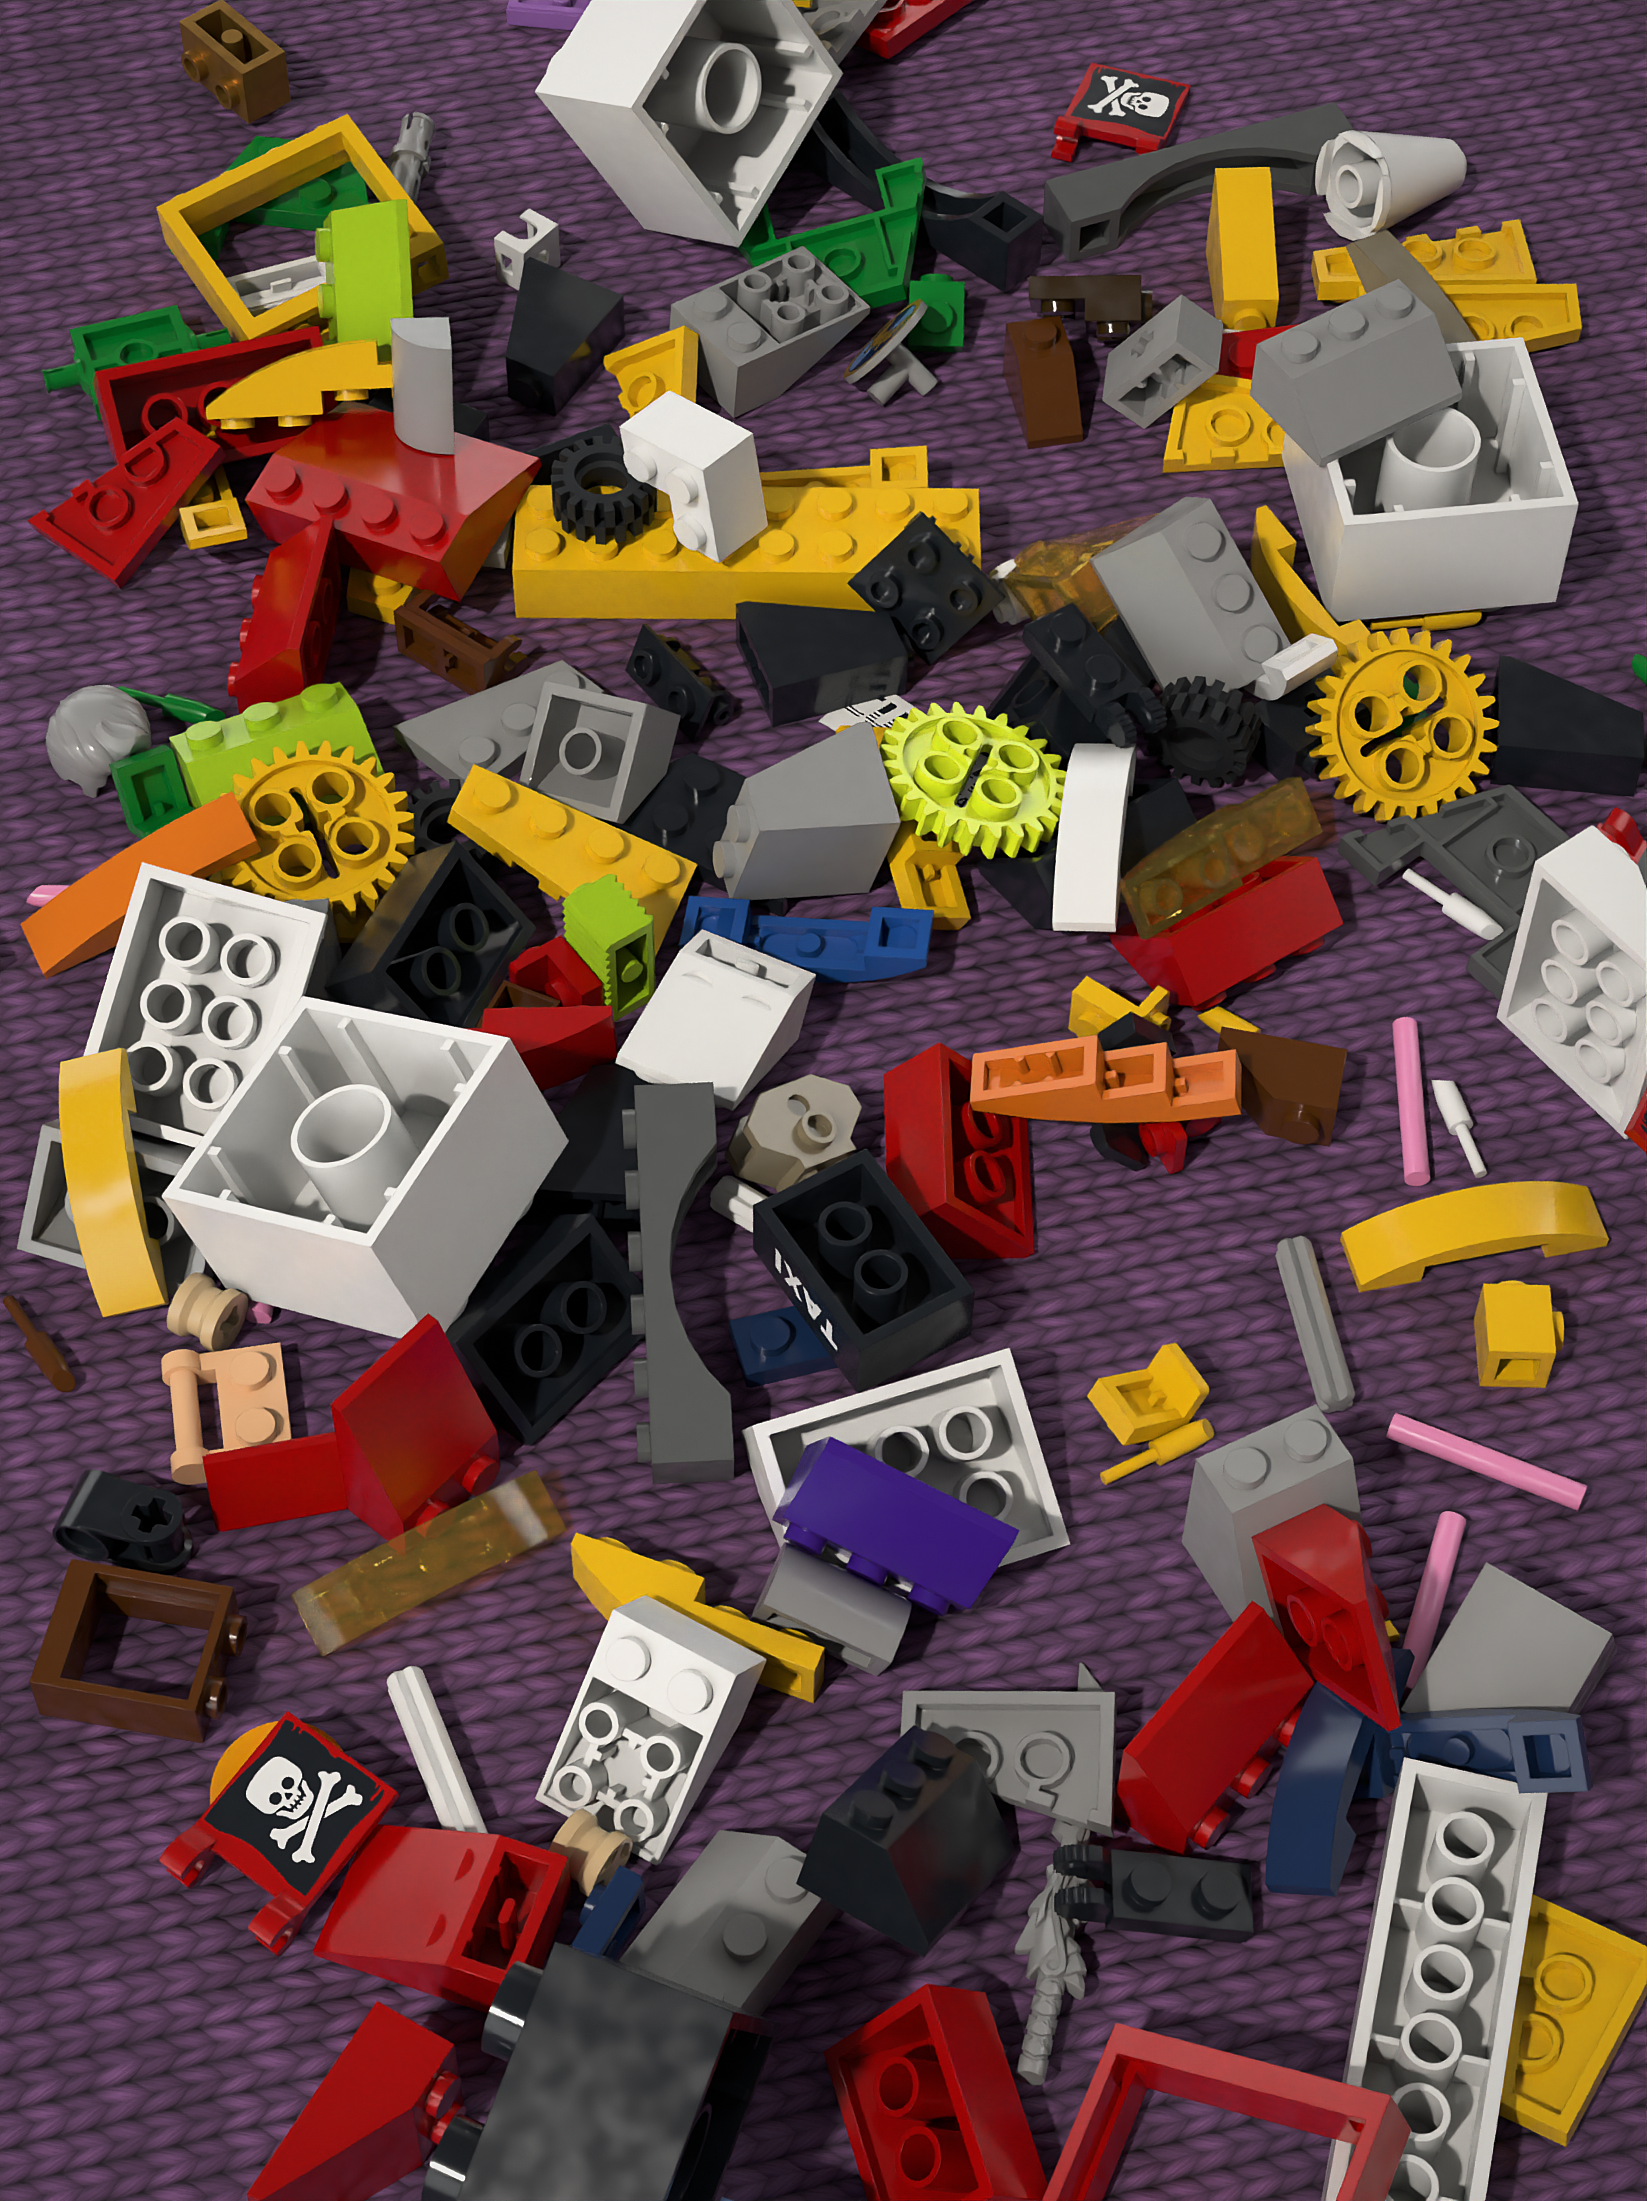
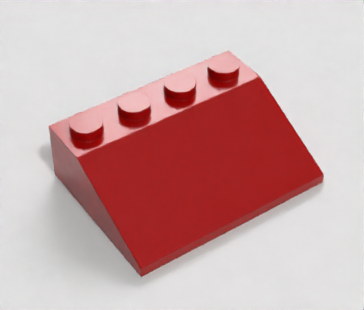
[245,400,542,602]

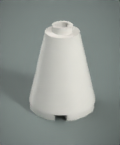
[1315,130,1467,241]

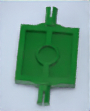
[42,305,232,420]

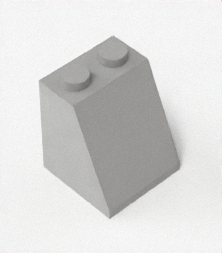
[713,722,901,900]
[1182,1404,1363,1627]
[1401,1562,1617,1715]

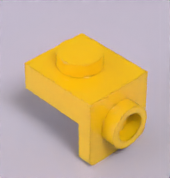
[1068,976,1171,1038]
[1087,1343,1209,1446]

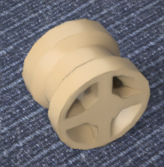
[167,1272,248,1352]
[548,1808,633,1897]

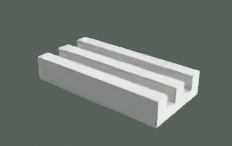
[226,255,326,317]

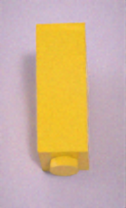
[1205,167,1279,331]

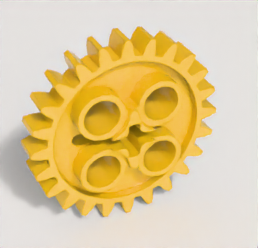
[1305,628,1499,823]
[220,740,415,925]

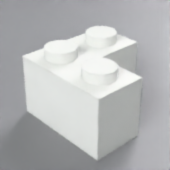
[619,390,768,563]

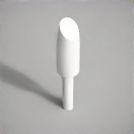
[1403,868,1504,940]
[1432,1080,1487,1178]

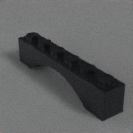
[792,88,1044,293]

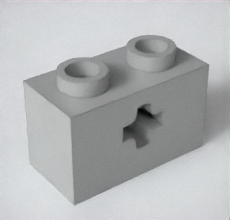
[1102,294,1224,429]

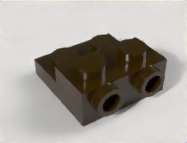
[1029,275,1153,344]

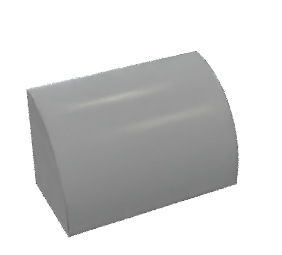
[390,317,454,455]
[751,1542,912,1677]

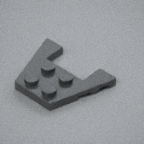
[1337,784,1571,1001]

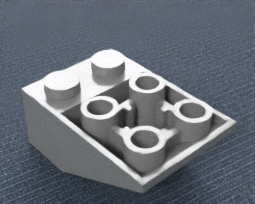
[669,246,870,418]

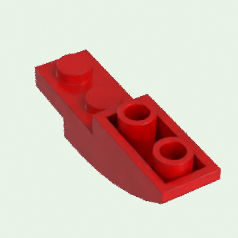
[463,1005,618,1091]

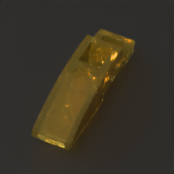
[1118,777,1323,939]

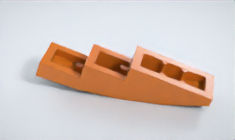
[20,791,261,979]
[970,1035,1242,1123]

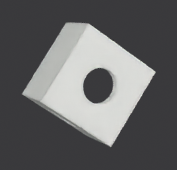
[494,209,561,291]

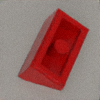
[202,1432,348,1532]

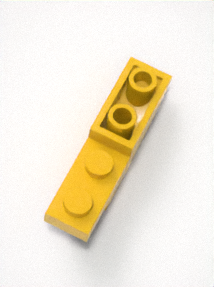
[206,338,393,429]
[835,725,971,930]
[571,1532,825,1703]

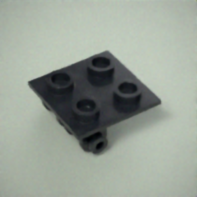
[847,511,1006,666]

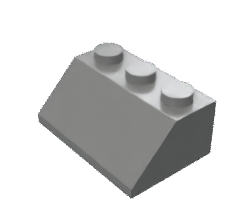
[1250,279,1462,467]
[1089,496,1291,693]
[17,1119,215,1295]
[619,1830,838,2016]

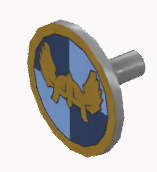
[842,299,938,406]

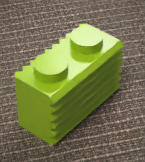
[562,874,656,1022]

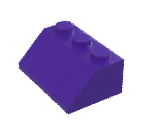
[772,1436,1019,1617]

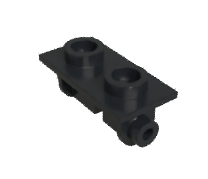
[625,624,734,743]

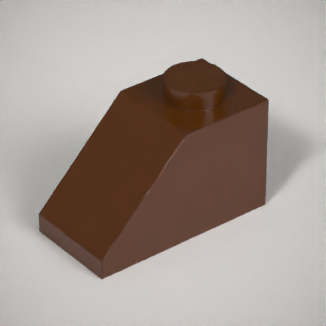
[1003,316,1083,449]
[1217,1027,1348,1147]

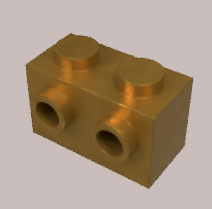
[179,0,291,124]

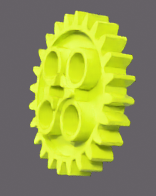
[879,702,1067,859]

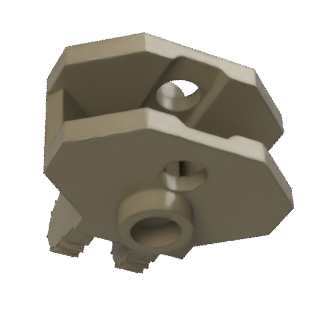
[724,1074,862,1192]

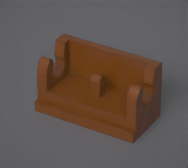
[393,589,529,695]

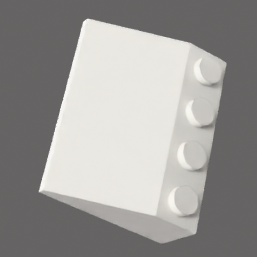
[1497,825,1647,1140]
[83,862,328,1148]
[740,1348,1070,1597]

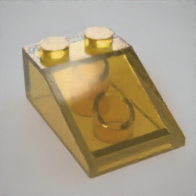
[1002,513,1159,632]

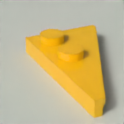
[603,326,699,418]

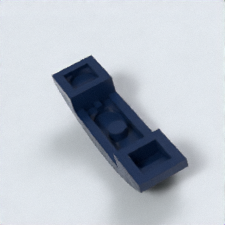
[1265,1649,1415,1897]
[1352,1709,1593,1799]

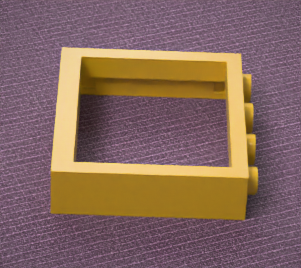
[156,114,449,342]

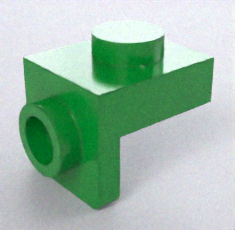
[908,274,965,352]
[109,744,195,839]

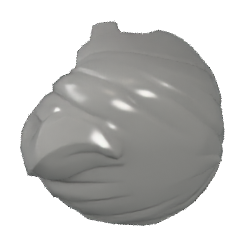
[46,685,152,798]

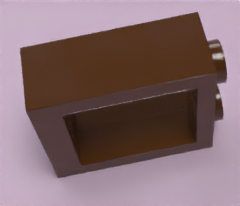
[29,1559,248,1744]

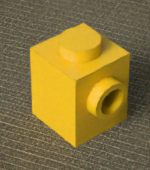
[1474,1280,1564,1388]

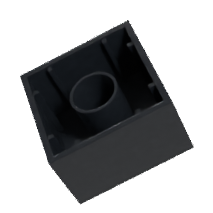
[421,1942,780,2201]

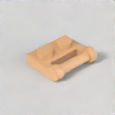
[161,1342,292,1485]

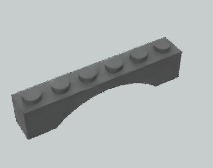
[1043,102,1355,263]
[622,1082,734,1484]

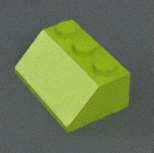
[315,199,413,389]
[169,682,385,826]

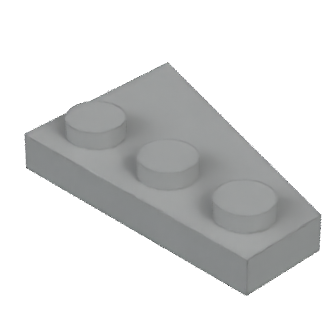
[393,660,604,788]

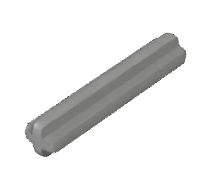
[1275,1236,1355,1414]

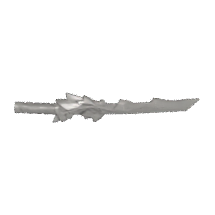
[1015,1663,1104,2086]

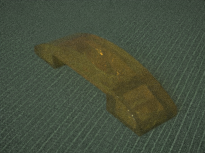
[290,1470,567,1657]

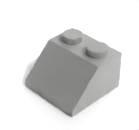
[519,680,681,824]

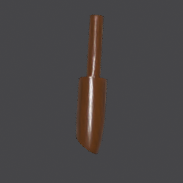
[3,1295,76,1393]

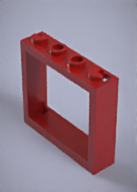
[1042,2023,1411,2201]

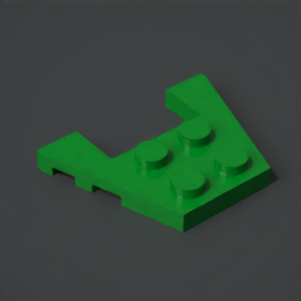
[170,136,368,260]
[736,157,927,309]

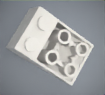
[615,929,816,1111]
[535,1595,767,1866]

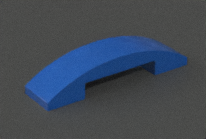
[679,896,934,983]

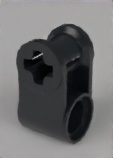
[52,1469,194,1576]

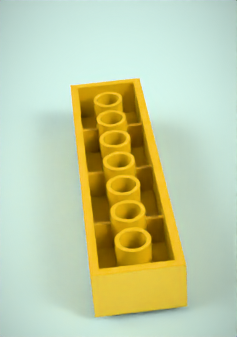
[512,485,981,620]

